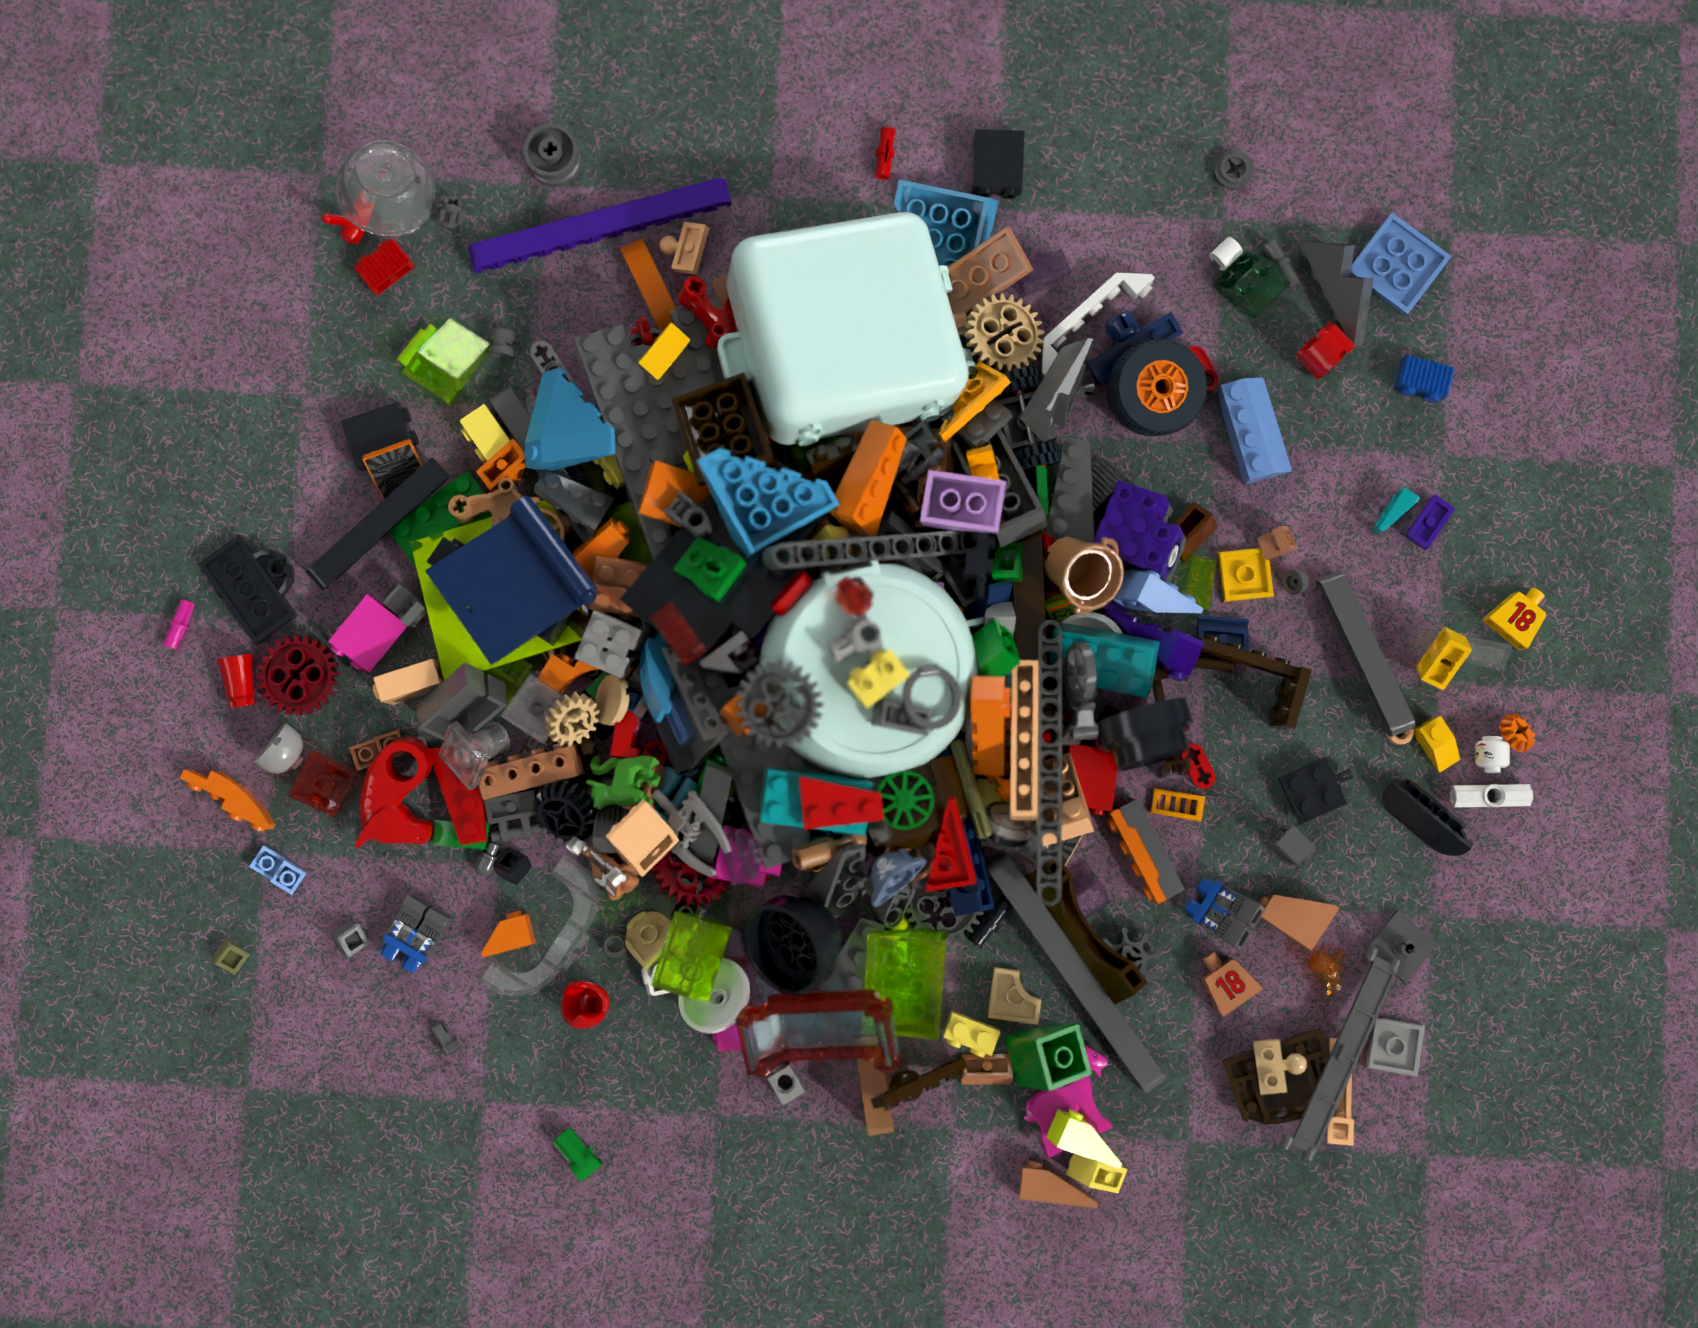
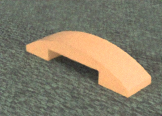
[1325,1038,1354,1146]

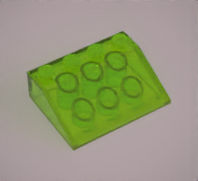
[862,929,948,1040]

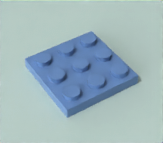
[1350,213,1452,316]

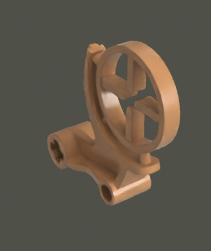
[448,478,566,543]

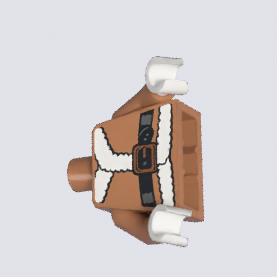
[566,837,639,900]

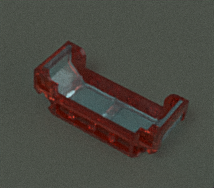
[735,989,903,1077]

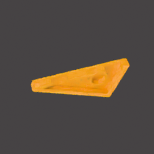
[938,362,1010,442]

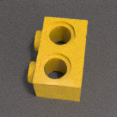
[1416,626,1472,690]

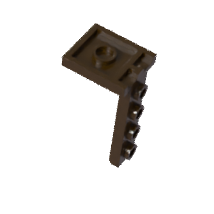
[1197,635,1312,729]

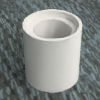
[1209,237,1243,271]

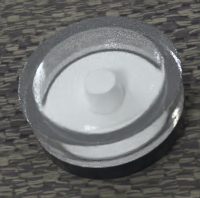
[985,801,1036,847]

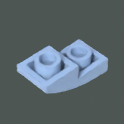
[249,844,306,895]

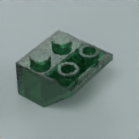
[1212,250,1289,318]

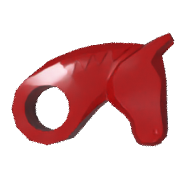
[355,736,433,848]

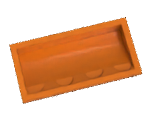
[638,460,711,527]

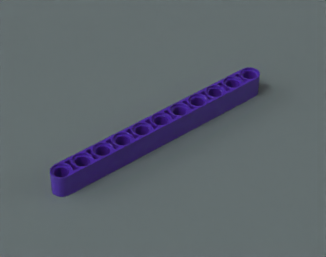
[468,178,732,274]

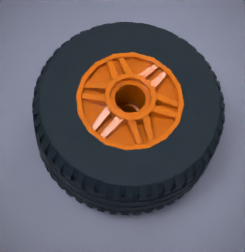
[1107,339,1208,437]

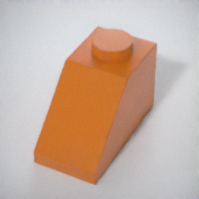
[476,438,525,492]
[481,910,536,958]

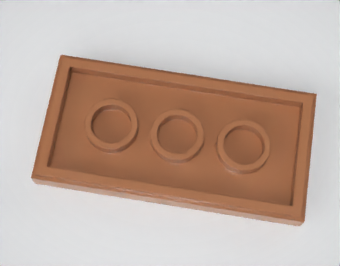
[947,226,1034,315]

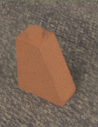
[1258,894,1339,951]

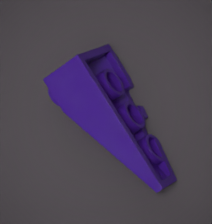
[1105,608,1204,682]

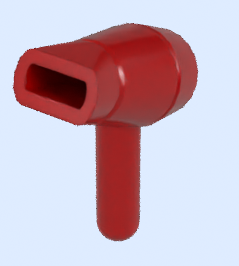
[321,196,377,244]

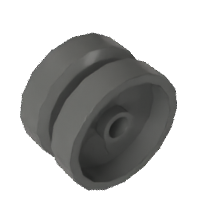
[523,123,582,187]

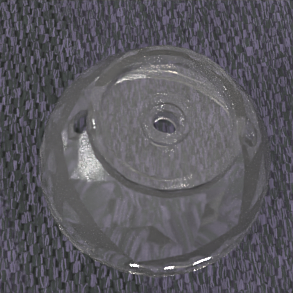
[335,140,436,236]

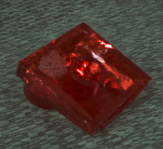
[288,750,359,818]

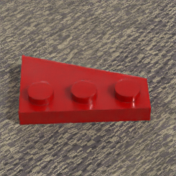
[798,775,884,829]

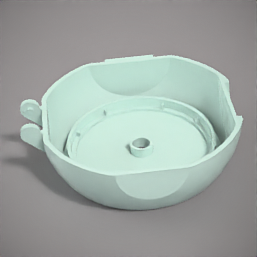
[759,560,984,779]

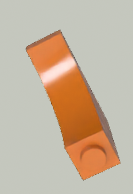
[572,517,630,581]

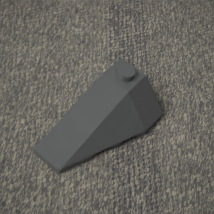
[805,844,867,919]

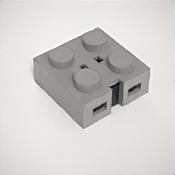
[575,611,645,678]

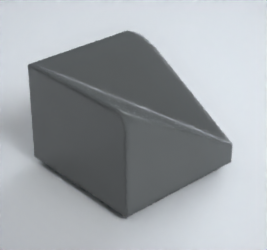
[330,920,370,958]

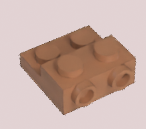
[588,555,648,620]

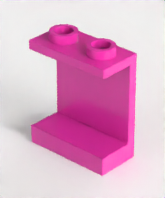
[328,593,407,673]

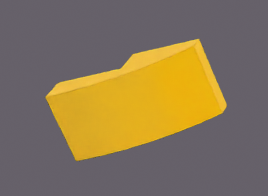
[638,322,690,380]

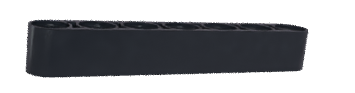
[306,458,450,591]

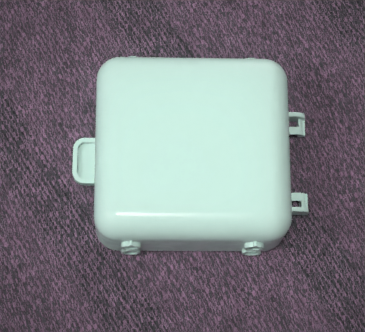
[717,212,976,446]

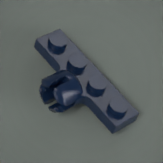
[1088,311,1183,385]

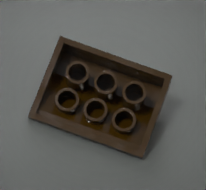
[671,372,779,486]

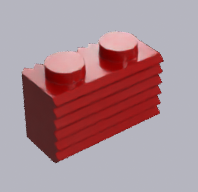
[354,238,416,296]

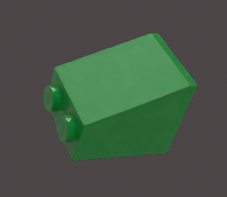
[1004,1023,1092,1091]

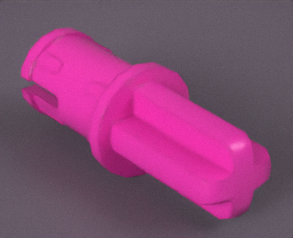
[162,600,195,650]

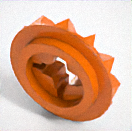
[1500,713,1535,752]

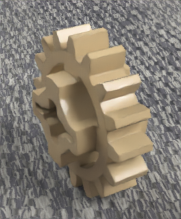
[545,692,600,746]

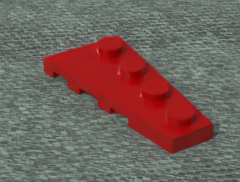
[430,742,487,845]

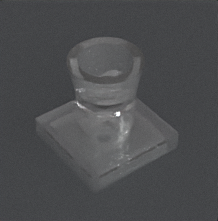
[501,673,564,744]
[439,721,511,790]

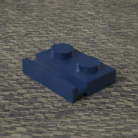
[1197,615,1249,653]

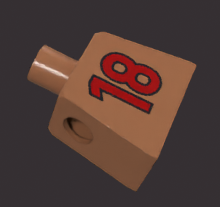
[1201,951,1263,1017]

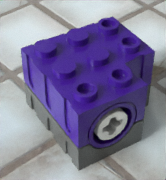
[1093,480,1187,583]

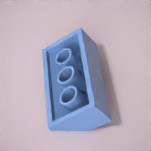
[1216,378,1292,485]

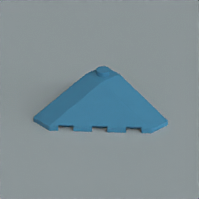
[894,179,999,267]
[524,368,615,471]
[697,448,840,559]

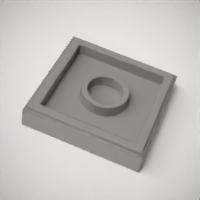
[1365,1017,1425,1077]

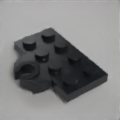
[198,535,298,645]

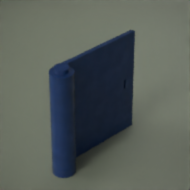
[425,496,598,665]

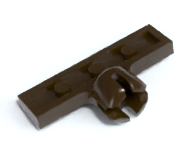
[870,1058,968,1111]

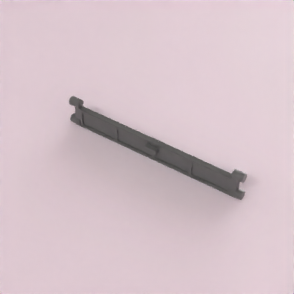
[1279,946,1401,1162]

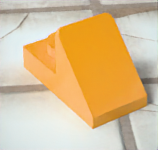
[967,445,999,480]

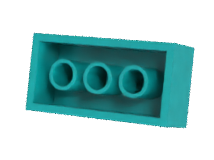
[1048,622,1160,698]
[758,766,873,835]

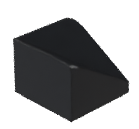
[492,847,532,885]

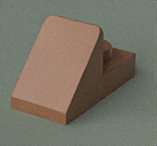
[1258,526,1298,560]

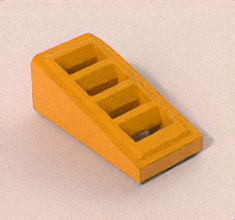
[1150,788,1206,821]

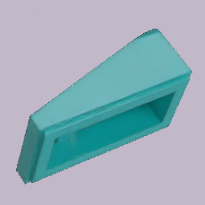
[1371,488,1420,535]

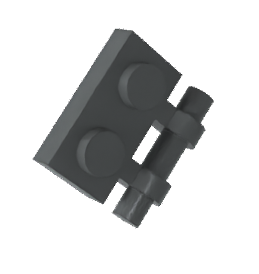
[897,420,946,485]
[484,790,543,842]

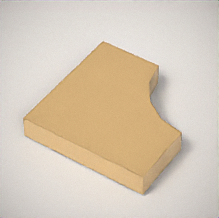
[987,967,1041,1025]

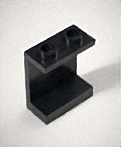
[972,129,1025,199]
[341,402,420,471]

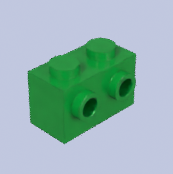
[972,618,1020,677]

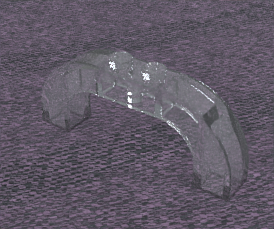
[479,853,598,996]

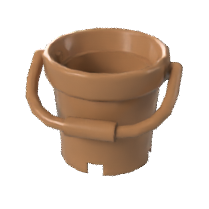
[1043,537,1124,615]

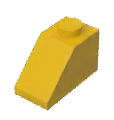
[1414,716,1460,773]

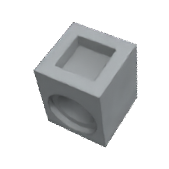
[767,1061,806,1105]

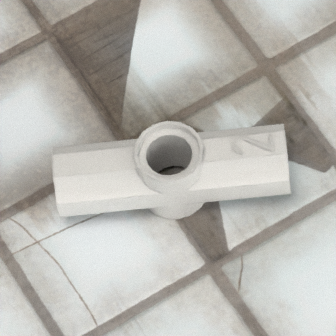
[1450,784,1533,808]

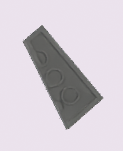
[1046,437,1094,543]

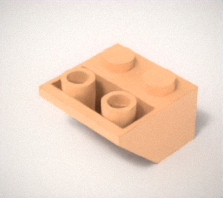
[606,799,679,877]

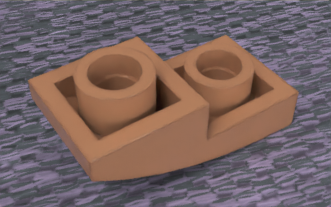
[349,730,405,772]

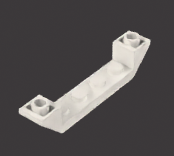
[1040,273,1155,380]

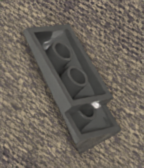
[1020,338,1093,442]

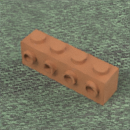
[475,743,585,800]

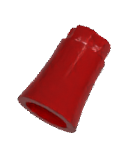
[216,654,255,708]

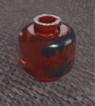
[834,576,874,617]

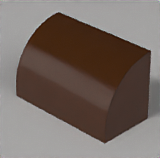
[1174,502,1218,563]

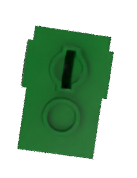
[673,536,747,603]

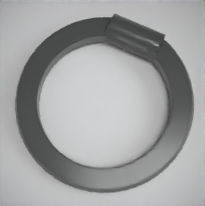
[902,665,961,729]

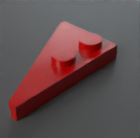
[926,796,977,892]

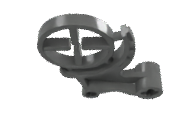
[1050,642,1099,746]

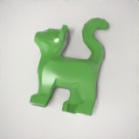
[587,756,661,810]

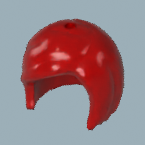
[561,981,610,1029]

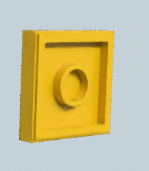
[1217,548,1274,602]

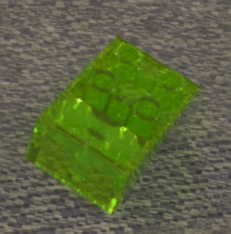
[402,318,491,406]

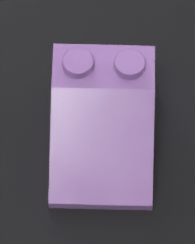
[920,470,1006,533]

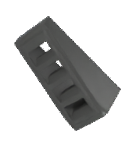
[871,699,932,736]

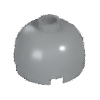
[254,723,304,774]

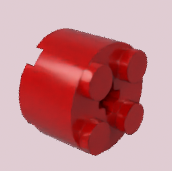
[1295,321,1356,381]

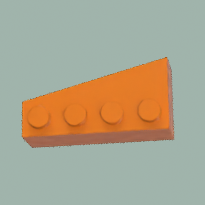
[829,420,907,537]

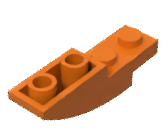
[179,769,276,832]

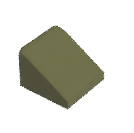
[212,937,250,975]

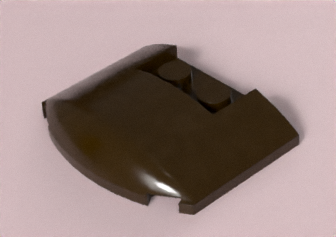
[867,755,970,849]
[1222,1029,1329,1125]

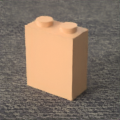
[373,659,445,705]

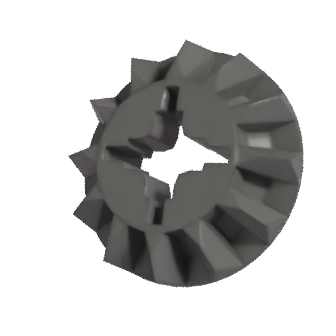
[1214,150,1254,190]

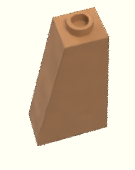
[854,1028,894,1136]

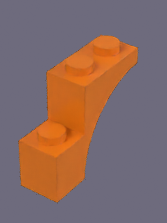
[537,652,637,693]

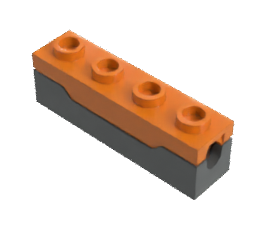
[1106,799,1185,904]

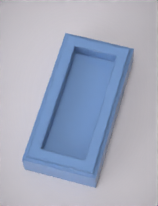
[665,691,696,747]

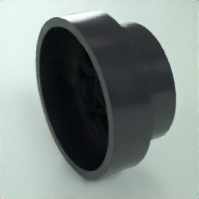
[1095,697,1193,772]
[743,895,842,996]

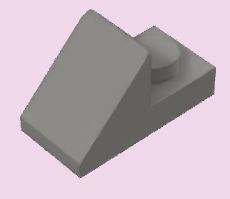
[700,631,750,674]

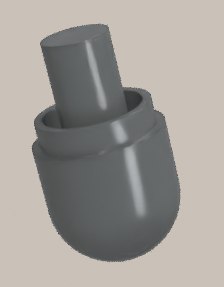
[475,841,500,876]

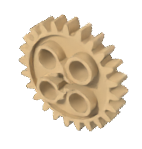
[964,293,1044,373]

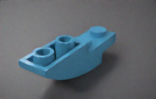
[640,630,676,723]

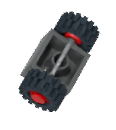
[997,366,1061,472]

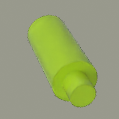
[397,324,438,370]

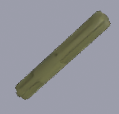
[950,739,992,839]

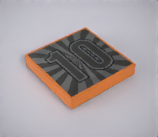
[363,439,423,500]

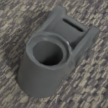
[662,491,713,538]
[871,881,915,928]

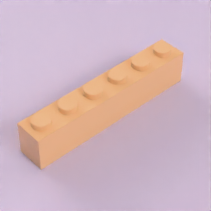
[1011,660,1038,820]

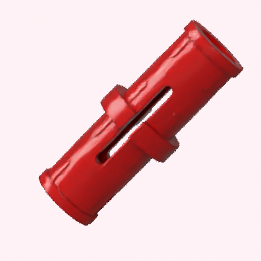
[875,127,896,180]

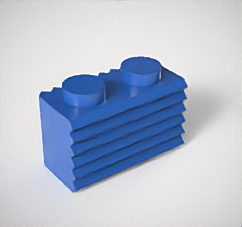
[1394,355,1455,403]

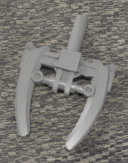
[652,789,732,877]

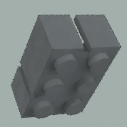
[416,663,508,747]

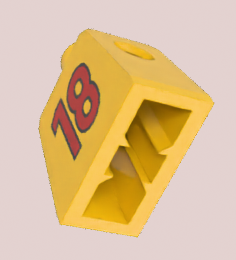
[1482,588,1546,650]

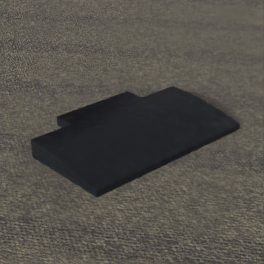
[620,459,829,665]

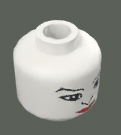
[1475,736,1510,773]

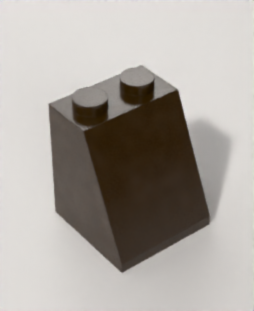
[805,435,858,495]

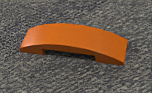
[620,238,676,332]

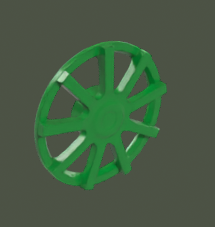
[876,771,934,830]

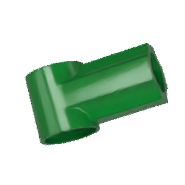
[552,1127,603,1182]

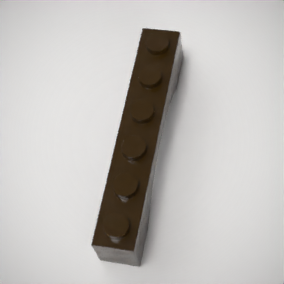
[1025,859,1148,1005]

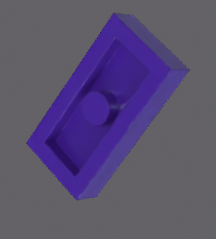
[1404,494,1456,550]

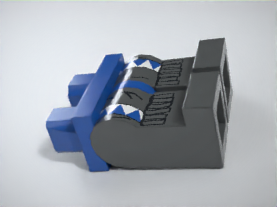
[1184,879,1265,951]
[380,895,454,973]

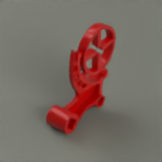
[678,276,738,348]

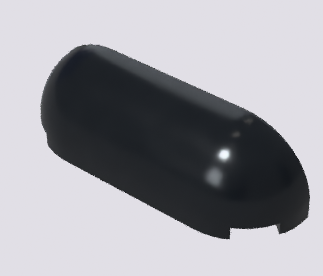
[1383,778,1472,856]

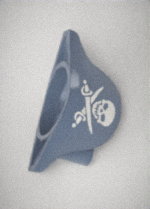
[871,848,927,907]

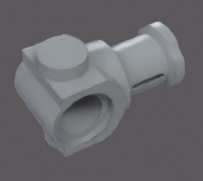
[826,614,883,664]

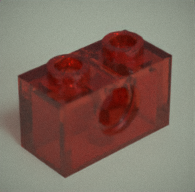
[650,601,707,666]

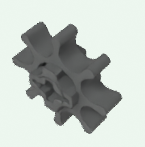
[1102,926,1160,981]

